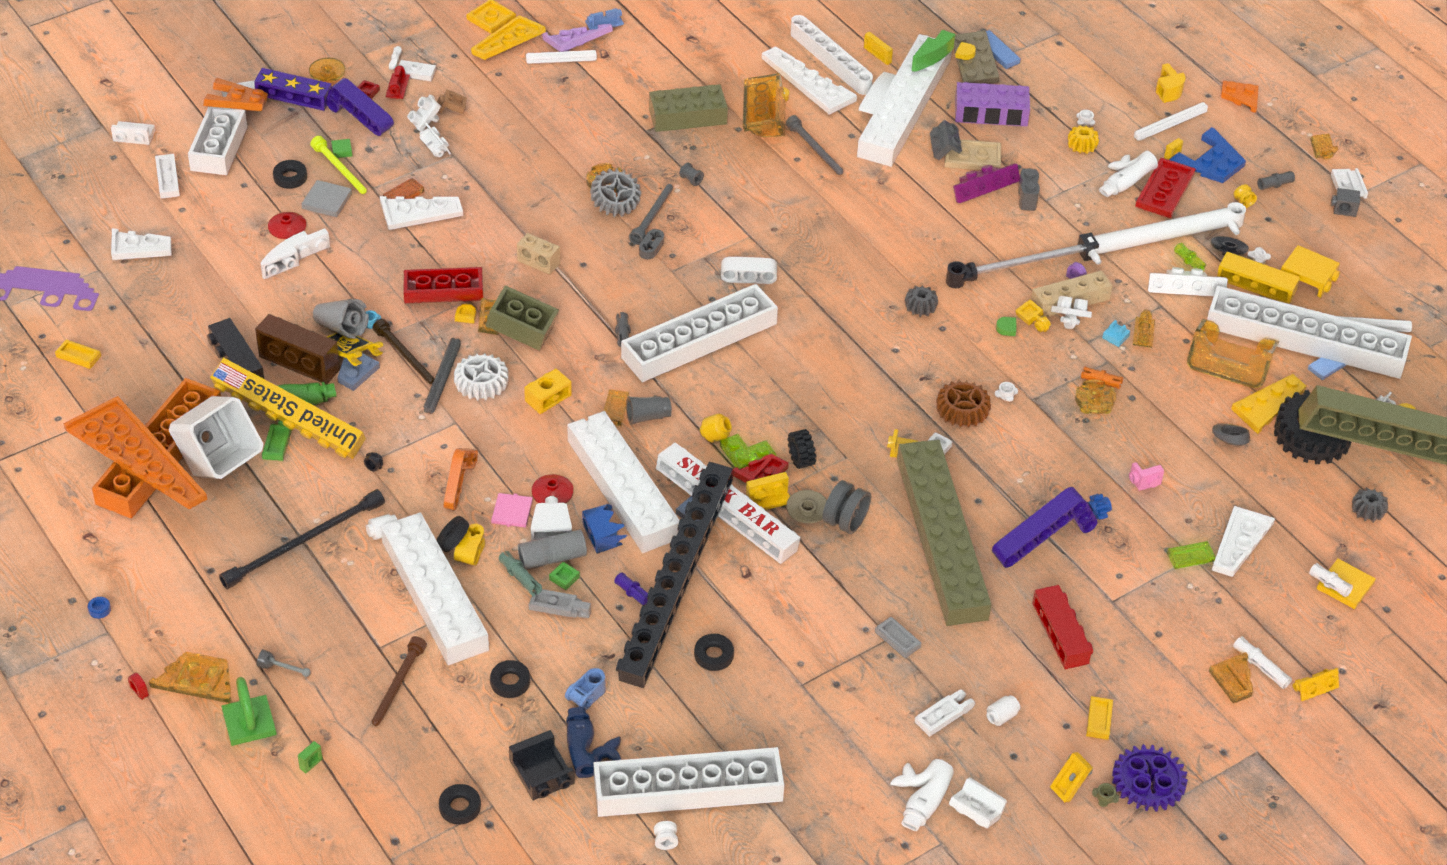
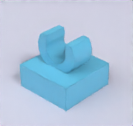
[1102,320,1130,347]

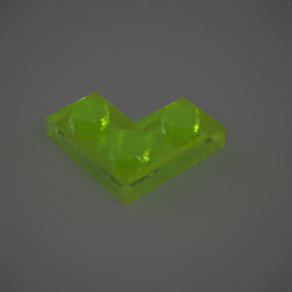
[720,434,776,470]

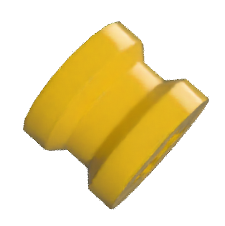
[1233,184,1257,208]

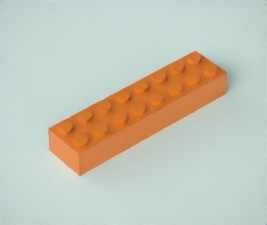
[92,378,222,519]

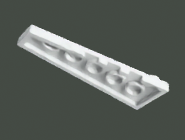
[762,47,857,114]

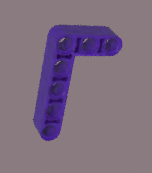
[992,487,1098,568]

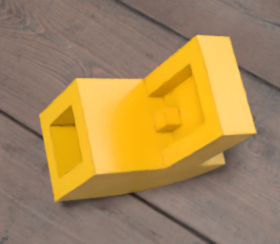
[1155,63,1186,103]

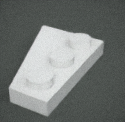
[111,228,172,260]

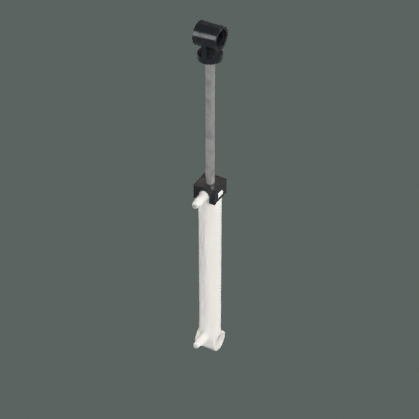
[946,202,1246,289]

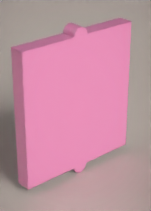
[491,493,533,528]

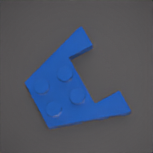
[1169,127,1246,183]

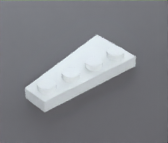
[380,196,463,230]
[1212,506,1275,577]

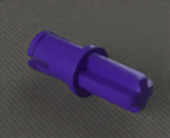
[614,572,648,605]

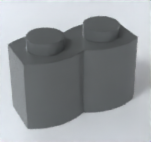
[1018,168,1040,211]

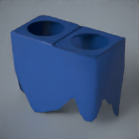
[582,504,628,554]

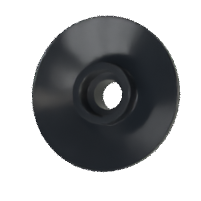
[1210,236,1249,256]

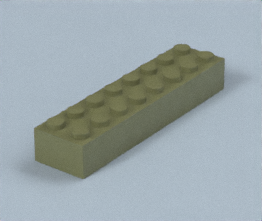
[1298,385,1447,465]

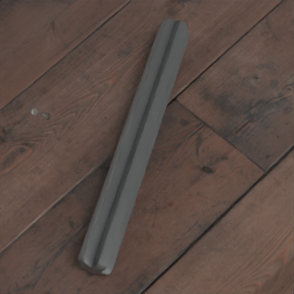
[423,338,461,414]

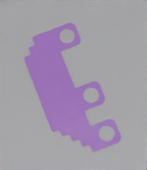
[0,266,99,311]

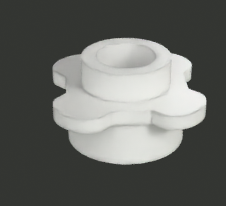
[1076,110,1095,126]
[1248,247,1271,264]
[995,382,1018,402]

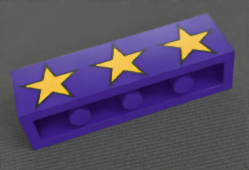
[254,68,331,111]

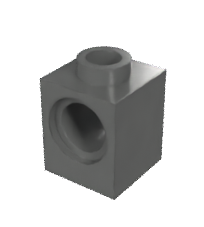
[1331,188,1360,217]

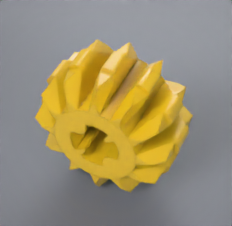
[1067,125,1099,154]

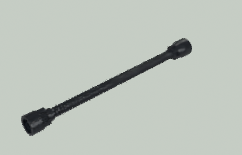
[219,489,385,590]

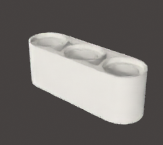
[721,257,777,284]

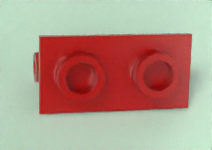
[385,65,410,99]

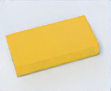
[864,32,893,65]
[55,339,101,369]
[1086,696,1113,740]

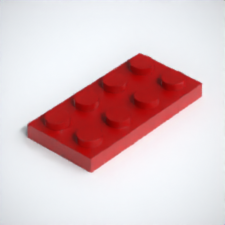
[1135,158,1196,218]

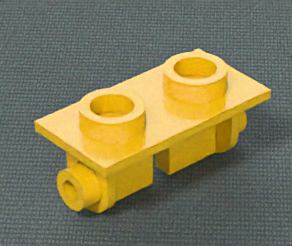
[1292,668,1339,701]

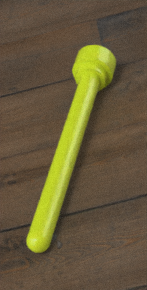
[310,136,367,194]

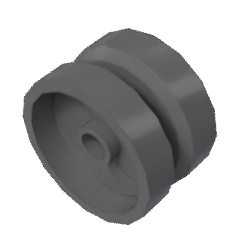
[822,480,872,534]

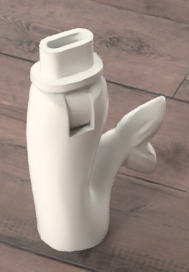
[1099,151,1158,197]
[890,759,954,831]

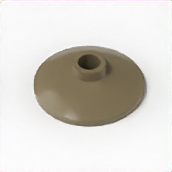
[787,490,827,523]

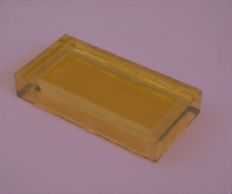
[603,389,629,426]

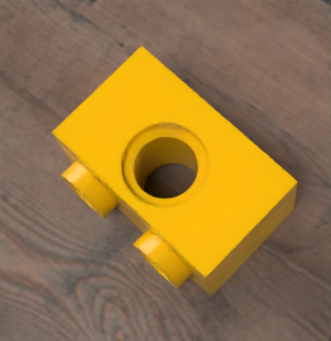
[524,368,572,414]

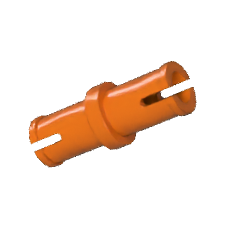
[1081,366,1123,389]

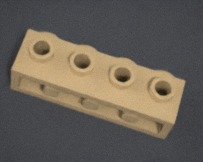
[1031,271,1113,317]

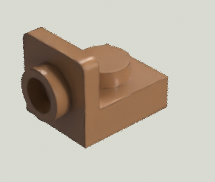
[437,90,467,114]

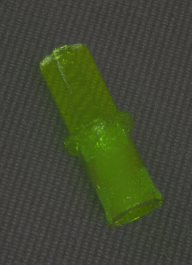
[1174,243,1206,271]

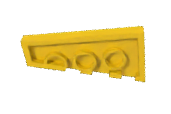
[471,15,546,60]
[1231,374,1306,434]

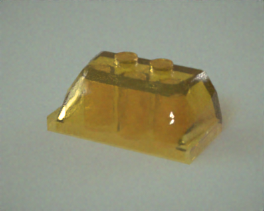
[743,73,786,138]

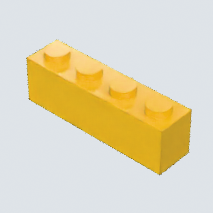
[1217,252,1300,304]

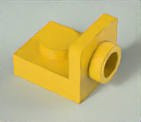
[887,429,918,458]

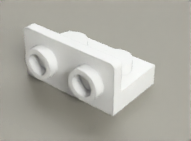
[111,121,155,145]

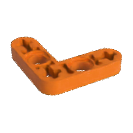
[443,448,478,511]

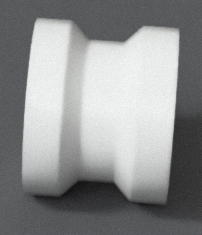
[654,821,678,850]

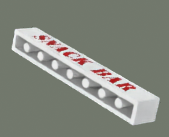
[656,442,800,564]

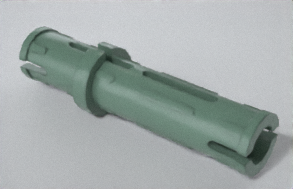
[499,551,542,596]

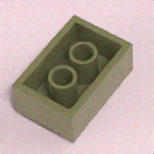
[486,285,559,351]

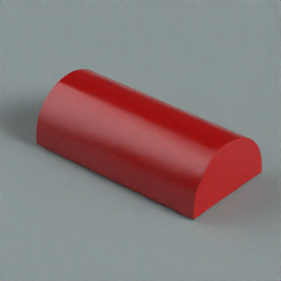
[403,267,484,304]

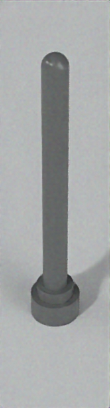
[785,115,844,175]
[629,184,673,245]

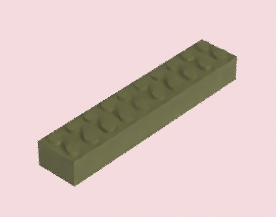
[897,439,992,626]

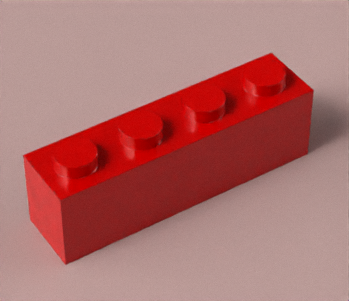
[1032,585,1093,670]

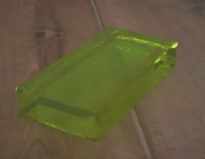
[1167,541,1215,569]

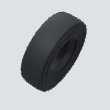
[273,160,307,189]
[436,516,469,552]
[694,634,734,671]
[490,660,530,698]
[439,784,481,825]

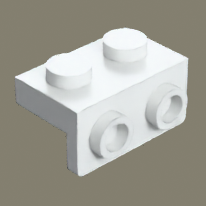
[949,777,1007,829]

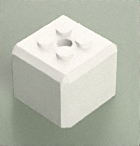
[169,396,263,479]

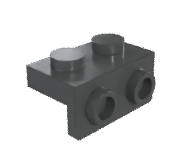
[929,120,962,160]

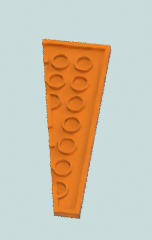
[63,396,208,509]

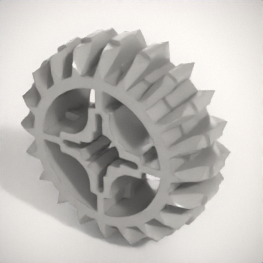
[590,168,641,218]

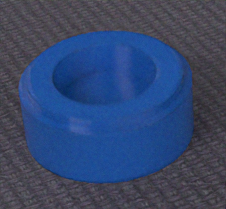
[88,597,111,619]

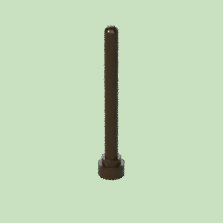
[372,318,435,384]

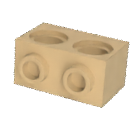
[517,233,560,275]

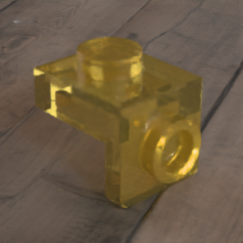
[1310,133,1339,159]

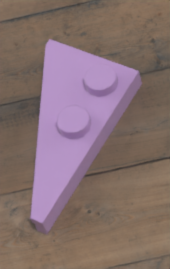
[542,24,613,52]

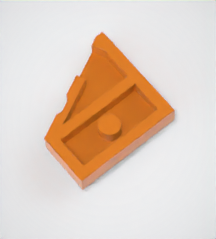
[1221,81,1259,113]

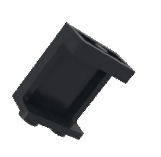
[509,730,575,801]

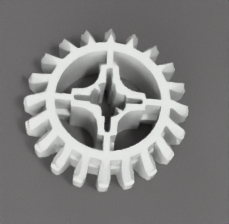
[454,353,509,401]

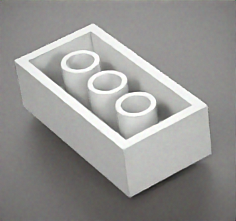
[188,107,247,175]

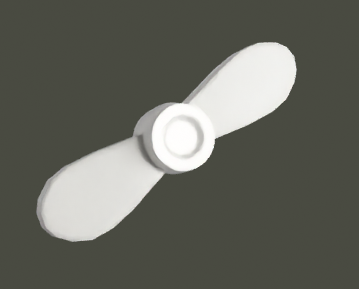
[389,46,402,70]

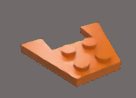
[203,78,268,111]

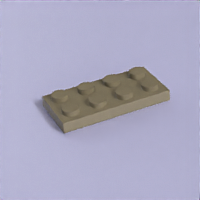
[953,30,999,84]

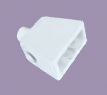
[531,496,572,542]

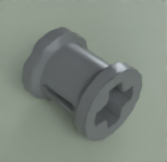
[679,162,704,186]

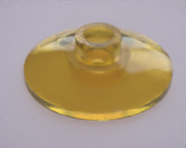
[309,57,345,82]

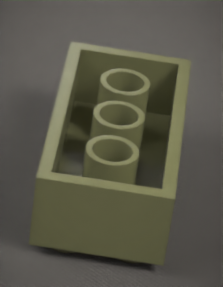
[649,84,728,132]

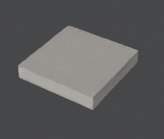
[301,180,352,217]

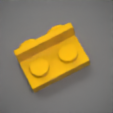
[746,472,790,510]

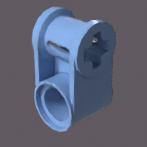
[565,668,606,710]

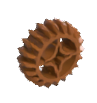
[936,380,991,428]

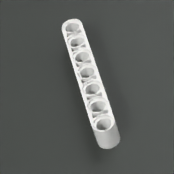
[790,15,873,95]

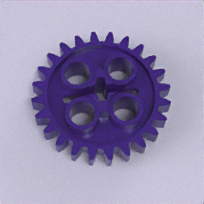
[1112,744,1188,812]

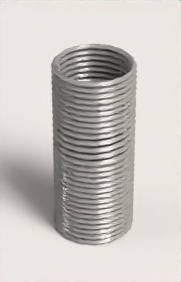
[518,529,587,570]

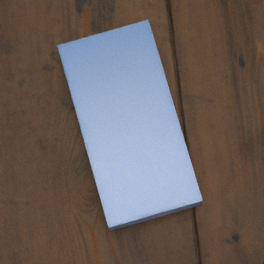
[1308,357,1346,380]

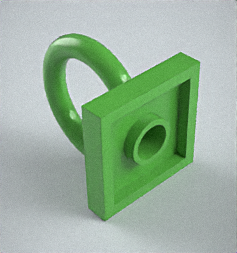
[221,677,277,746]

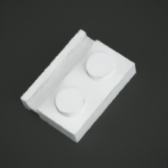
[1331,168,1368,199]

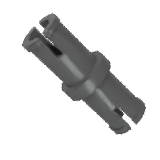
[1257,171,1295,190]
[615,312,631,347]

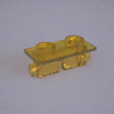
[1133,310,1155,348]

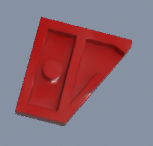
[733,454,789,483]

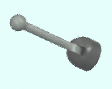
[257,649,311,677]

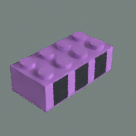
[955,82,1030,127]

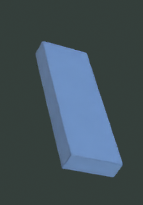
[986,30,1021,69]

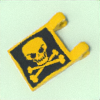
[327,332,383,366]

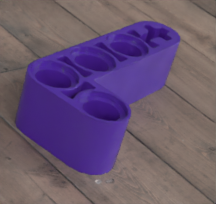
[326,78,394,136]

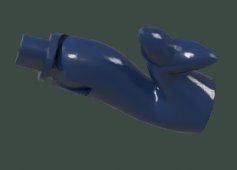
[566,707,621,778]

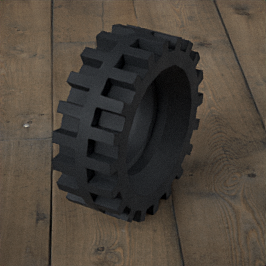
[1274,390,1352,464]

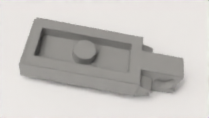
[529,589,591,618]

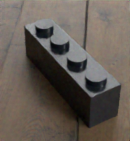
[207,318,264,379]

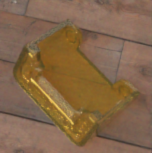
[1187,319,1280,388]

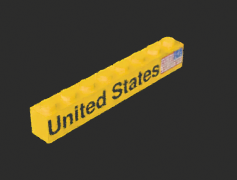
[210,357,366,459]

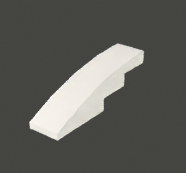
[859,72,895,114]

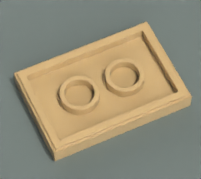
[945,139,1001,170]

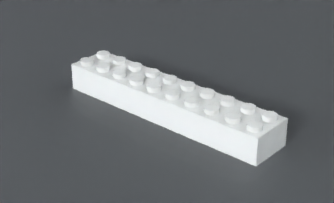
[857,34,952,167]
[1205,286,1412,379]

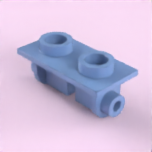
[585,8,624,30]

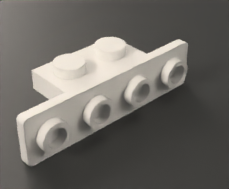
[1148,267,1228,296]

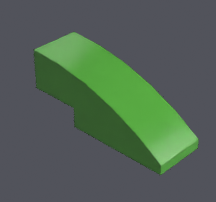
[911,30,955,72]

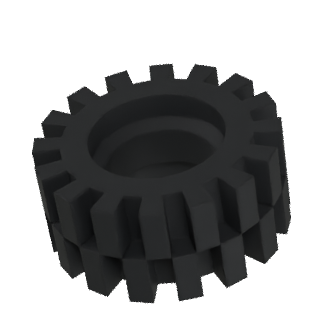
[787,429,817,469]

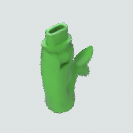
[277,382,337,425]

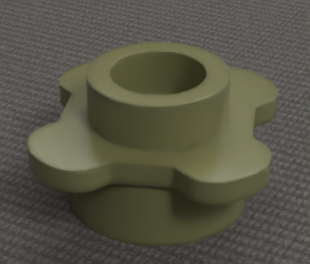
[1092,783,1120,807]

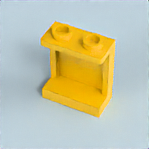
[1281,245,1340,298]

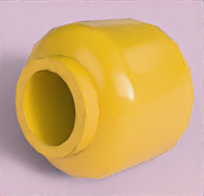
[700,413,732,443]

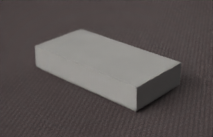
[875,617,921,658]

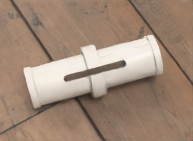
[1309,563,1353,597]

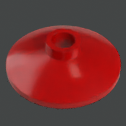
[268,212,306,239]
[532,474,573,504]

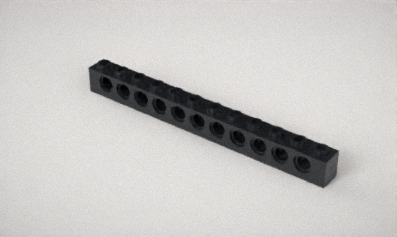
[616,462,733,688]

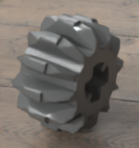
[905,285,938,317]
[1352,487,1388,523]

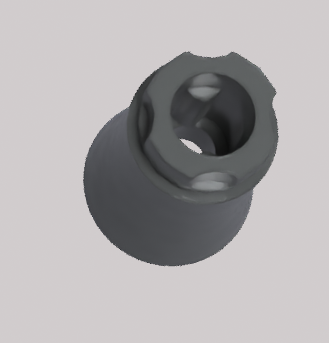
[626,396,672,425]

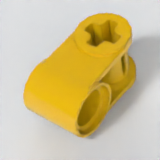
[454,524,486,566]

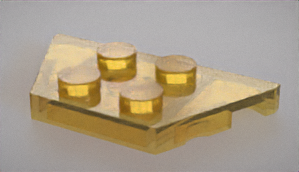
[149,652,232,703]

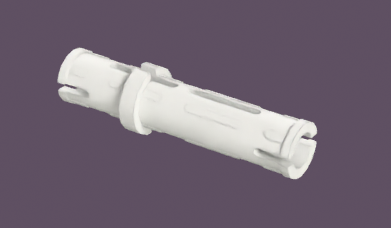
[1233,636,1292,689]

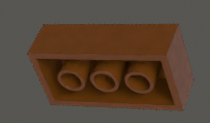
[255,314,340,384]

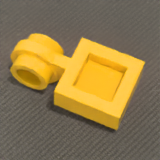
[1015,299,1051,332]

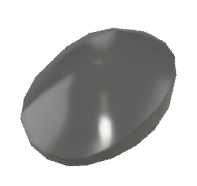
[1212,423,1251,447]

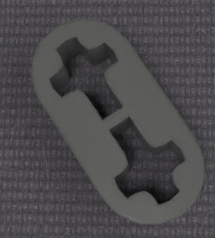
[639,229,664,260]

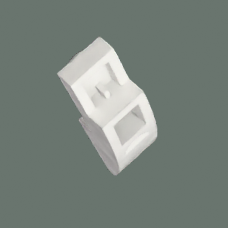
[260,228,330,279]

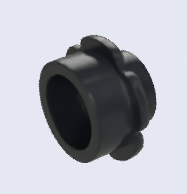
[364,452,383,472]

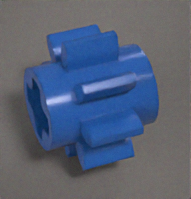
[1087,494,1112,520]

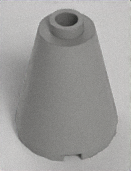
[313,299,369,339]

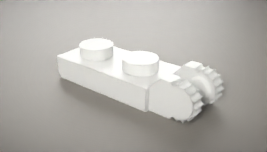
[915,689,975,737]

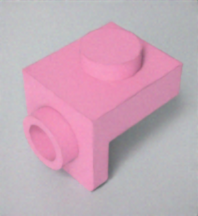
[1129,462,1164,491]

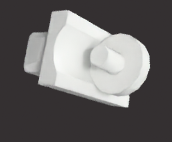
[407,94,441,131]
[1051,296,1092,329]

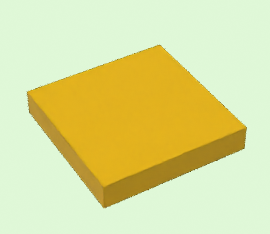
[466,0,516,34]
[1316,559,1376,609]

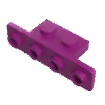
[953,163,1020,203]

